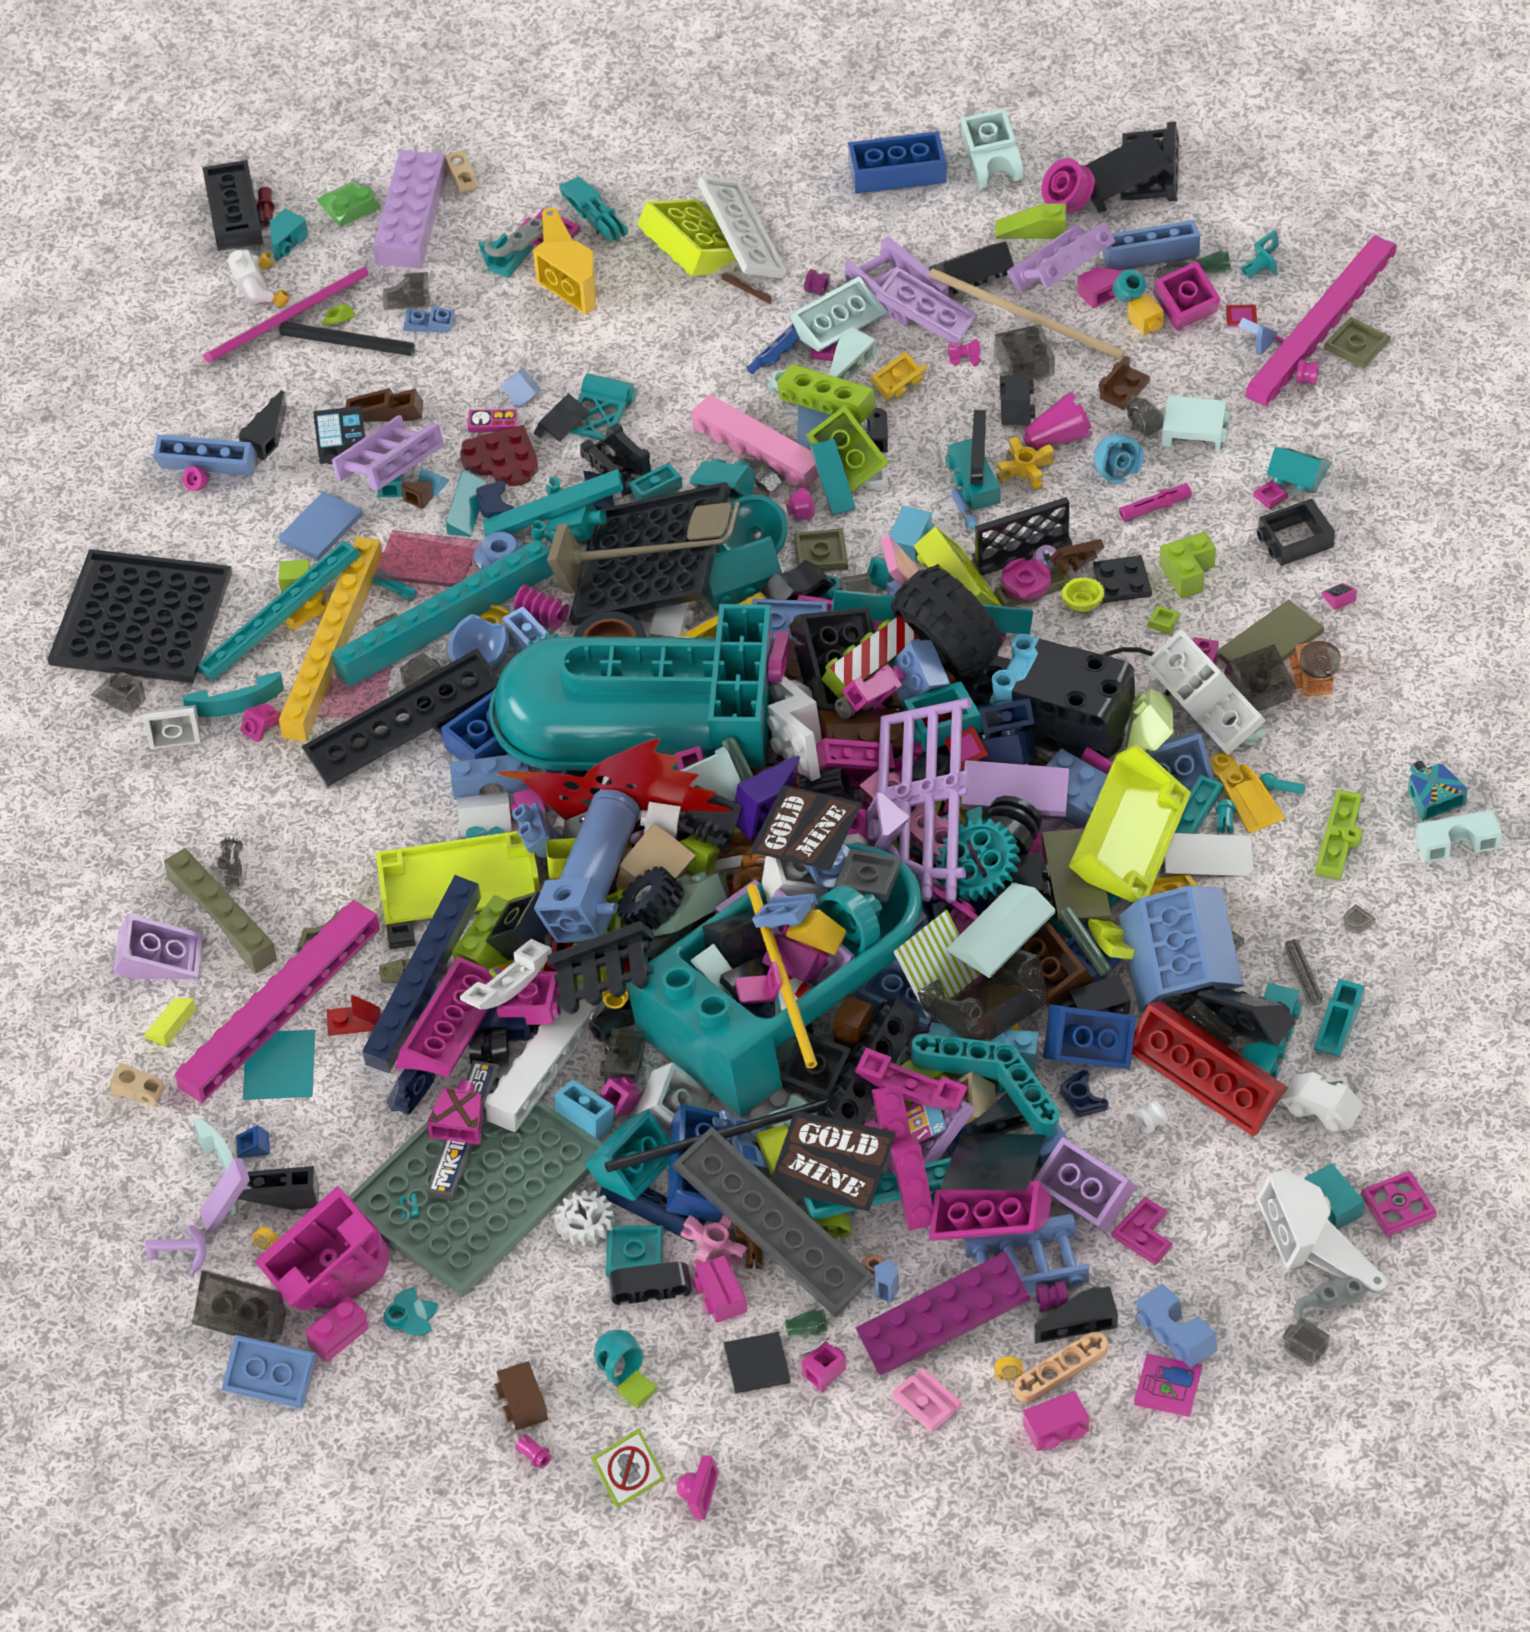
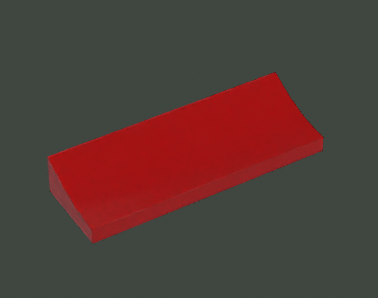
[1132,1002,1289,1136]

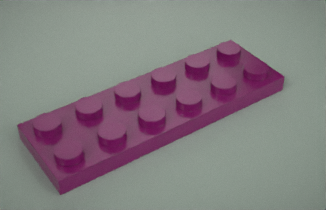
[855,1251,1031,1375]

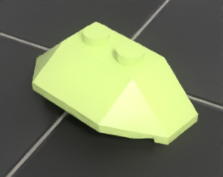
[1127,688,1173,751]

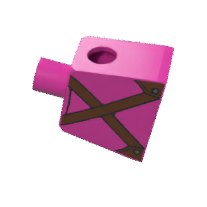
[427,1080,483,1145]

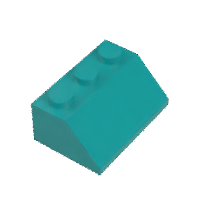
[706,536,782,611]
[584,1110,670,1201]

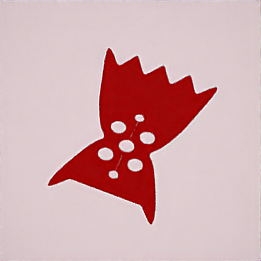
[497,739,732,820]

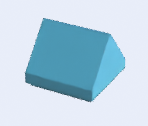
[417,468,449,497]

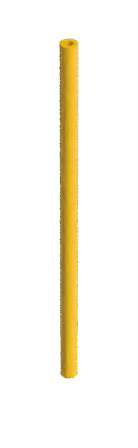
[747,884,817,1068]

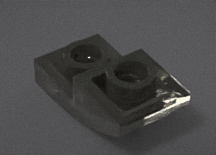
[738,454,786,497]

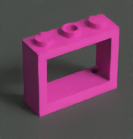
[796,738,895,789]

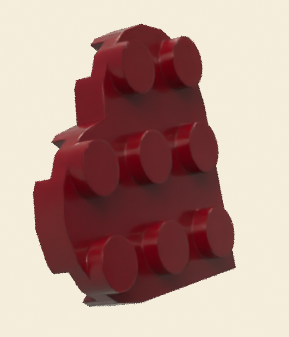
[460,425,538,486]

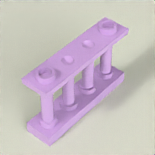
[1007,221,1115,291]
[844,236,949,328]
[332,415,444,490]

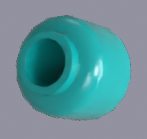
[1112,269,1146,303]

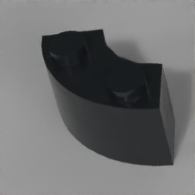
[760,560,835,600]

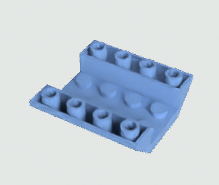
[1119,885,1244,1012]

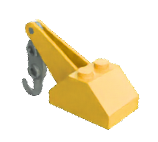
[484,207,596,315]

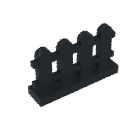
[547,921,655,1015]

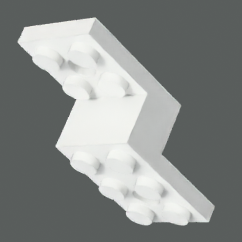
[1144,629,1266,755]
[767,676,822,781]

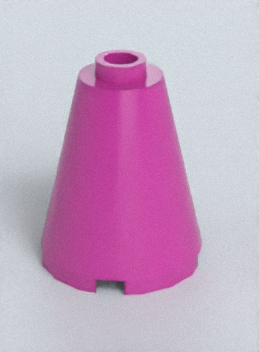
[1022,392,1093,450]

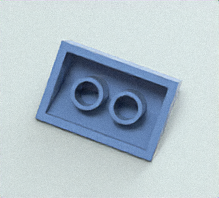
[1145,732,1215,791]

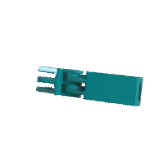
[559,176,628,243]

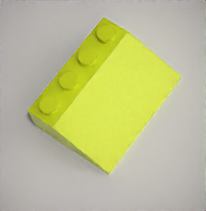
[637,199,736,277]

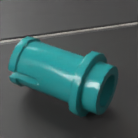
[1216,799,1236,833]

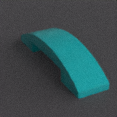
[182,671,284,717]

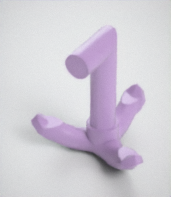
[145,1225,206,1274]

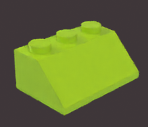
[452,895,515,970]

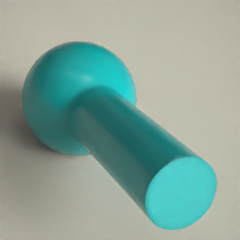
[1259,773,1306,794]

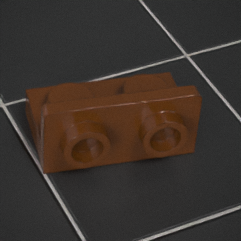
[1098,356,1150,410]

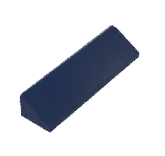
[599,1186,708,1242]

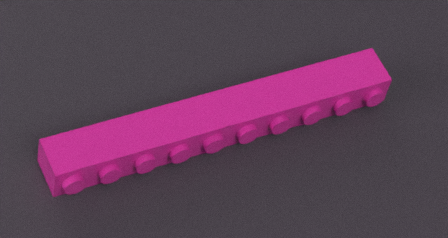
[175,899,380,1103]

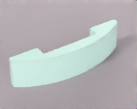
[193,1118,239,1215]

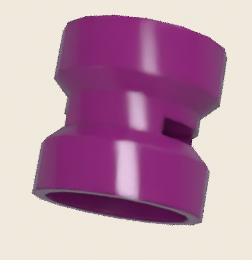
[1036,1281,1068,1312]

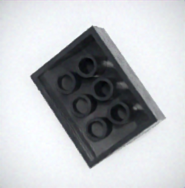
[789,607,893,711]

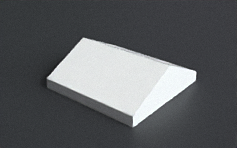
[457,792,512,839]

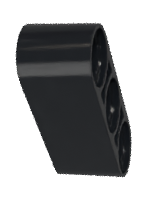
[609,1262,692,1305]

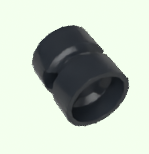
[469,1029,509,1065]

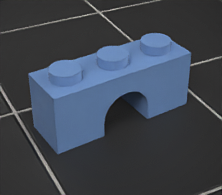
[449,755,530,800]
[1136,1283,1218,1368]

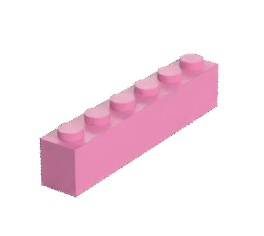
[691,394,819,489]

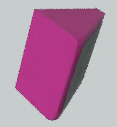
[1321,583,1357,610]

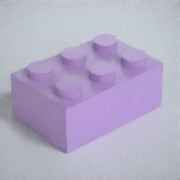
[1033,1137,1137,1233]

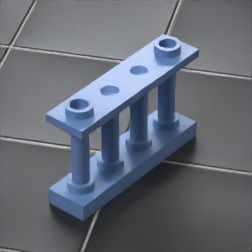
[964,1214,1089,1294]

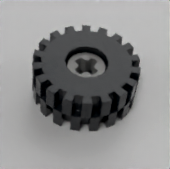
[616,866,684,930]

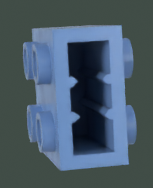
[889,639,950,711]

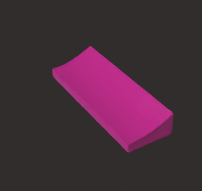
[395,957,494,1078]

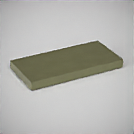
[1218,599,1324,684]
[1041,828,1111,925]

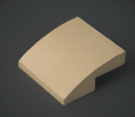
[619,823,696,880]

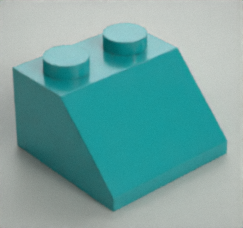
[1266,446,1332,493]
[689,459,756,499]

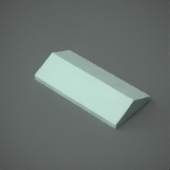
[790,276,888,352]
[947,883,1055,978]

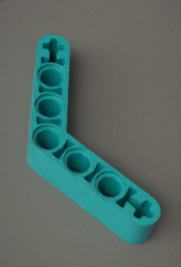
[911,1034,1060,1139]

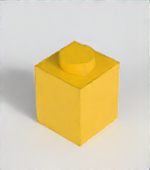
[1128,294,1164,335]

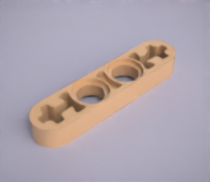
[1014,1332,1108,1403]

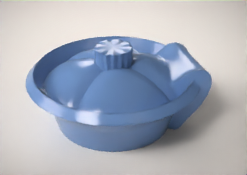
[474,532,524,570]

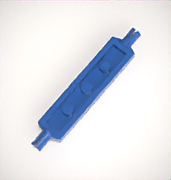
[747,324,800,374]

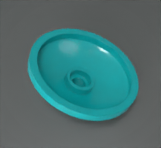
[718,495,788,555]

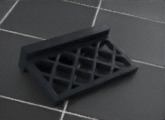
[1120,121,1179,202]
[972,497,1073,576]

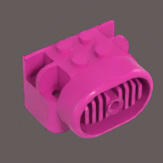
[255,1186,389,1311]

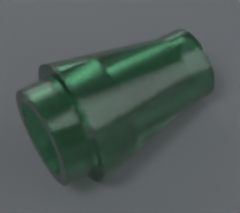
[1196,250,1231,273]
[785,1308,828,1336]

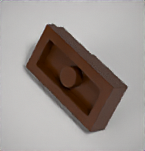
[1049,539,1104,575]

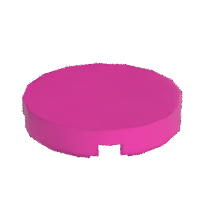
[1001,558,1051,601]

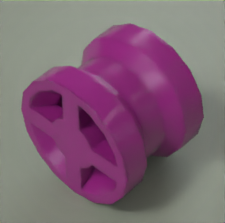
[804,269,830,296]

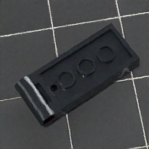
[202,160,264,251]

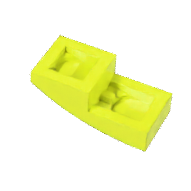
[1088,918,1135,960]

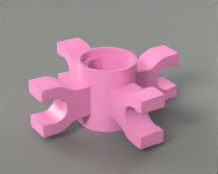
[680,1215,747,1268]

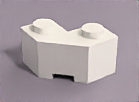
[1280,1072,1364,1132]

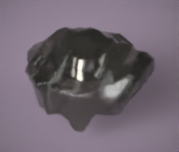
[1126,395,1164,437]

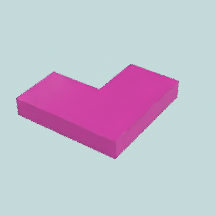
[1111,1197,1173,1265]

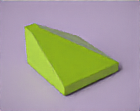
[322,304,356,326]

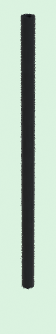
[605,1098,829,1173]

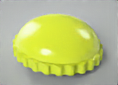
[1061,577,1104,612]

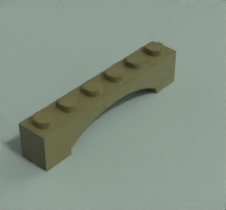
[164,848,277,974]

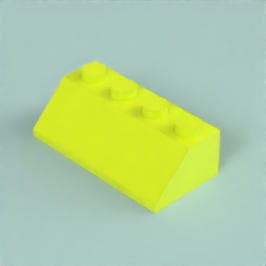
[914,526,1003,606]

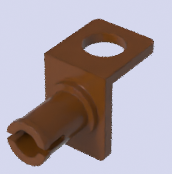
[735,1225,763,1269]

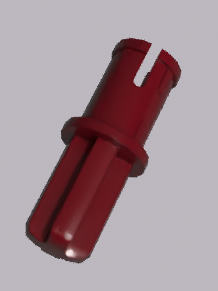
[256,187,275,227]

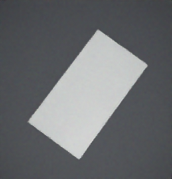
[1165,833,1254,876]

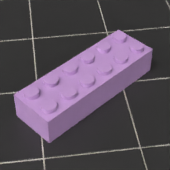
[374,150,447,268]

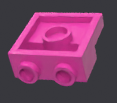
[497,971,561,1025]

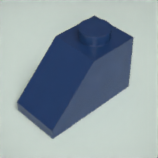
[976,698,1035,734]

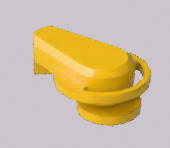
[285,588,329,629]

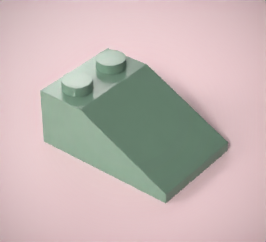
[652,872,727,936]

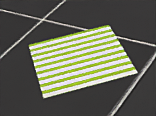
[893,910,980,1017]

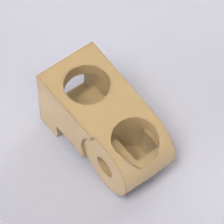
[445,150,477,194]
[110,1063,165,1107]

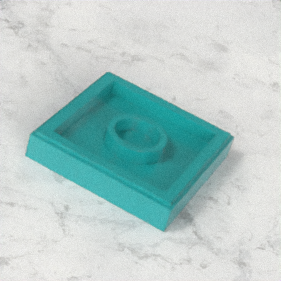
[605,1226,664,1276]

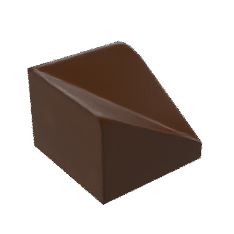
[401,482,433,509]

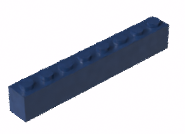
[362,875,481,1073]

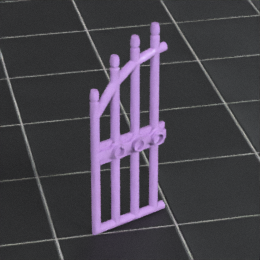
[877,698,971,903]

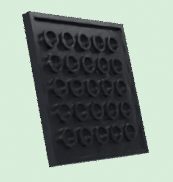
[569,482,730,626]
[48,549,232,683]

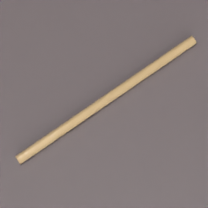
[929,268,1125,360]

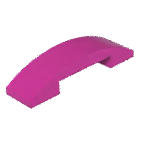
[856,1048,968,1111]

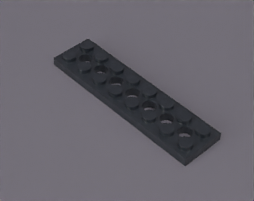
[302,648,499,787]

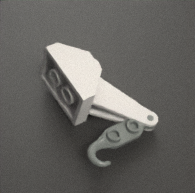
[1256,1170,1387,1328]

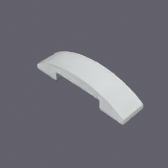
[460,939,552,1009]

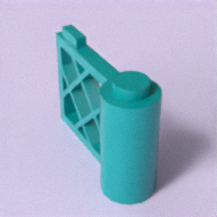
[570,373,637,440]

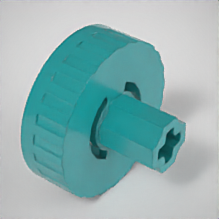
[814,885,882,958]

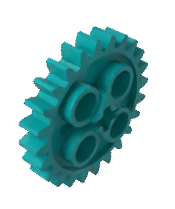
[935,818,1020,902]

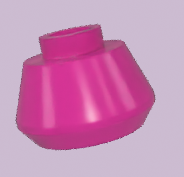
[786,488,815,521]

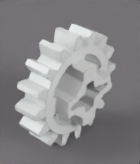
[554,1190,615,1246]

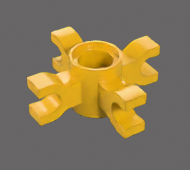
[997,436,1054,490]

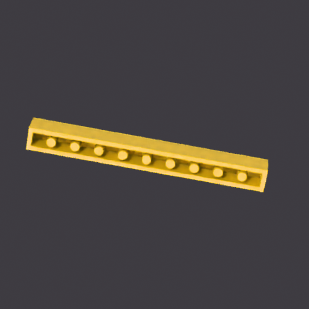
[279,536,383,742]

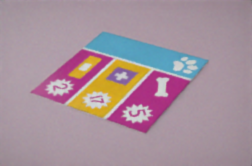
[906,1103,946,1143]

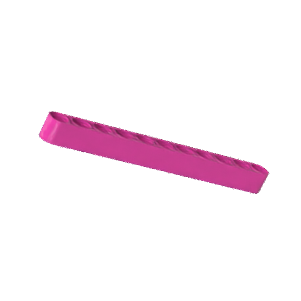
[1245,235,1397,407]

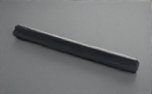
[279,322,415,356]

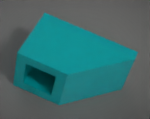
[270,208,308,261]

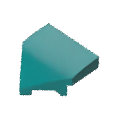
[478,233,533,278]

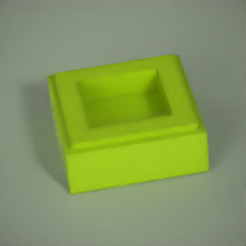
[1147,605,1180,634]
[617,1370,658,1409]

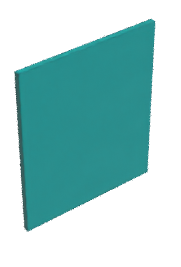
[243,1030,315,1100]

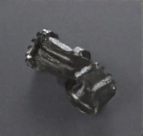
[217,837,243,886]

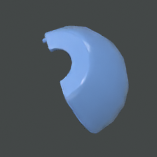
[448,614,509,669]

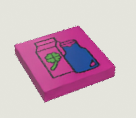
[1134,1353,1202,1417]

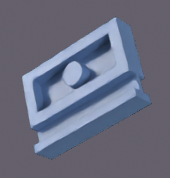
[752,893,818,928]

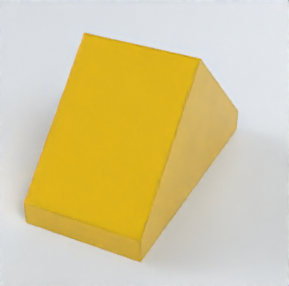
[786,910,847,955]

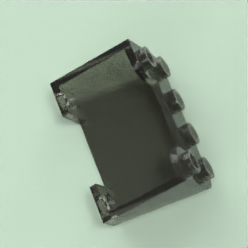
[917,949,1048,1041]

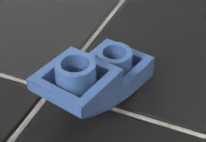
[403,306,455,332]

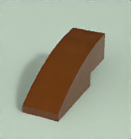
[345,388,423,422]

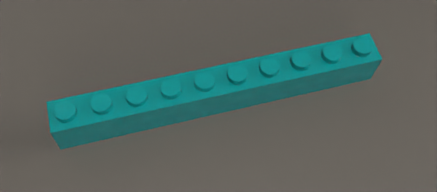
[332,539,554,687]

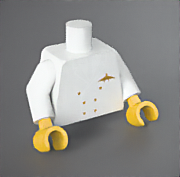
[227,250,290,307]

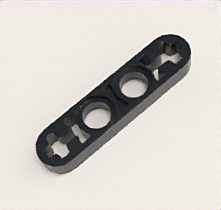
[970,409,986,485]

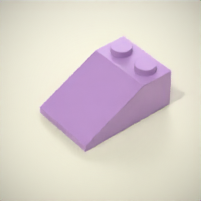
[113,914,203,979]

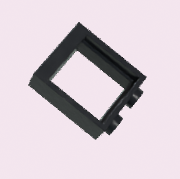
[1256,499,1335,566]

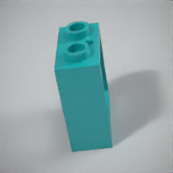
[903,681,982,752]

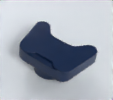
[476,481,514,518]
[1060,1070,1109,1117]

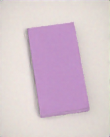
[875,267,978,345]
[961,760,1069,817]

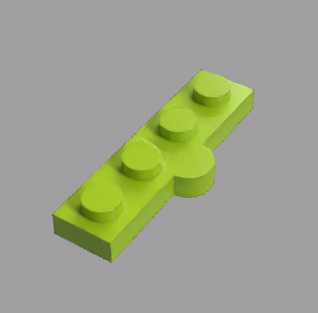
[1315,789,1362,880]

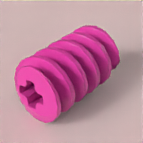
[514,584,569,631]

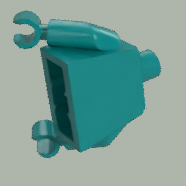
[531,477,606,543]

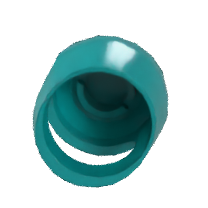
[594,1329,644,1385]

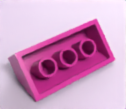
[929,1181,1051,1241]

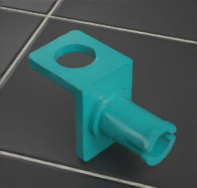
[1241,230,1279,279]

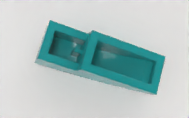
[1314,979,1365,1057]

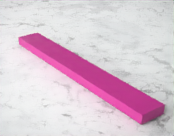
[202,266,369,362]

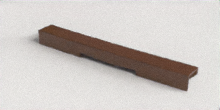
[722,273,772,304]

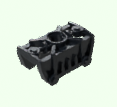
[580,423,651,497]

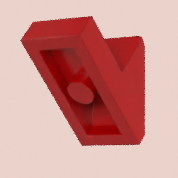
[326,995,381,1036]

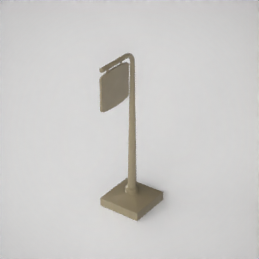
[547,502,740,593]

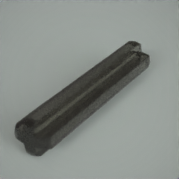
[1284,939,1323,1006]

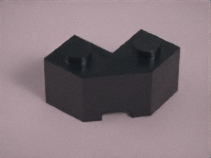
[999,375,1035,425]

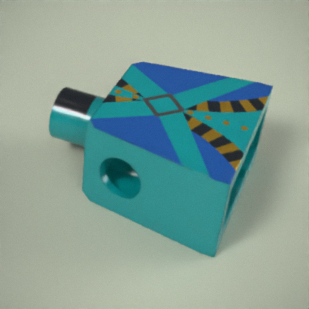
[1408,761,1468,821]

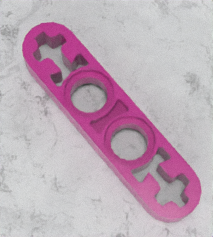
[768,631,791,682]

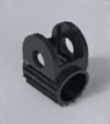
[799,767,854,801]

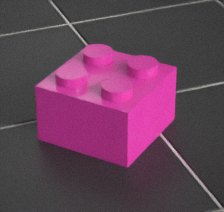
[1153,261,1221,330]

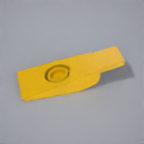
[1208,751,1285,833]

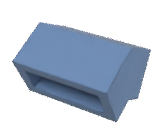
[874,1259,899,1303]

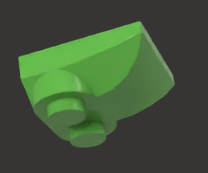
[317,181,380,227]

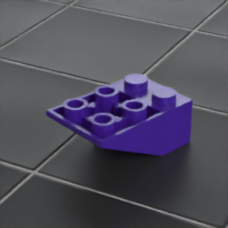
[735,755,800,841]

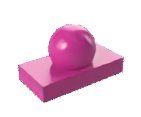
[676,1455,719,1520]

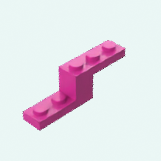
[872,1084,933,1231]

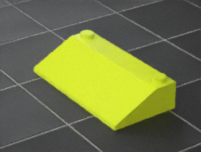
[1068,744,1191,903]
[375,831,540,925]

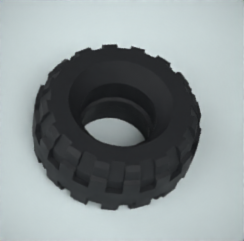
[891,567,1002,681]

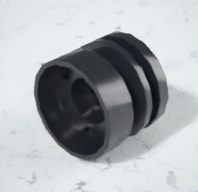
[980,795,1042,862]

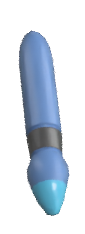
[951,488,977,531]

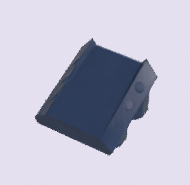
[386,1069,435,1115]

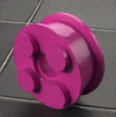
[1041,158,1095,214]

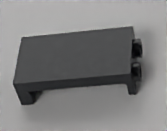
[1084,131,1174,213]

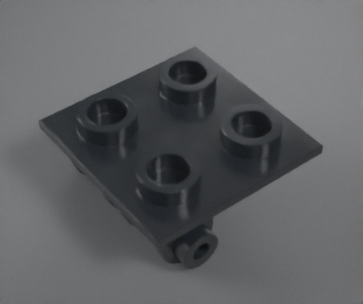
[677,785,742,853]

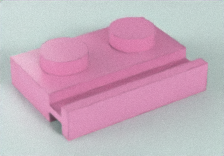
[892,1367,962,1433]

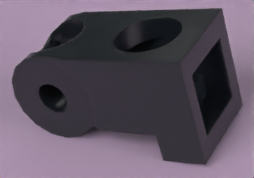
[866,408,888,452]

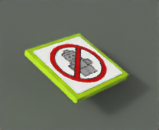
[590,1428,665,1508]

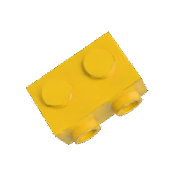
[869,351,928,401]

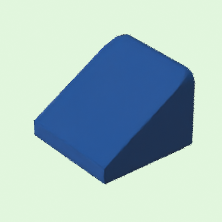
[236,1125,270,1158]

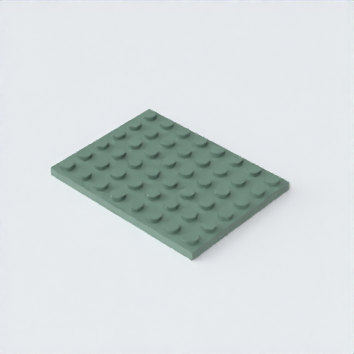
[350,1073,603,1297]

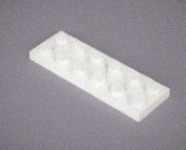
[697,176,787,279]

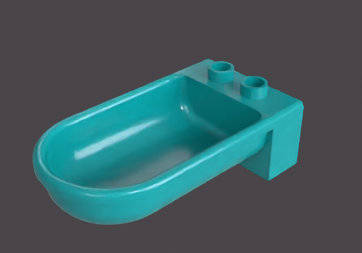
[489,604,774,773]
[627,844,922,1117]

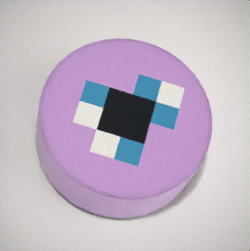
[1033,545,1057,569]

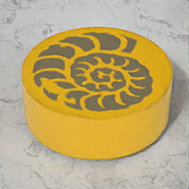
[252,1227,279,1251]
[994,1356,1023,1381]

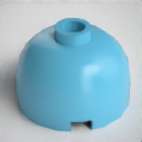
[1094,433,1144,484]

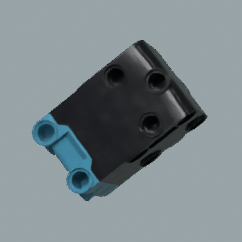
[990,634,1135,760]

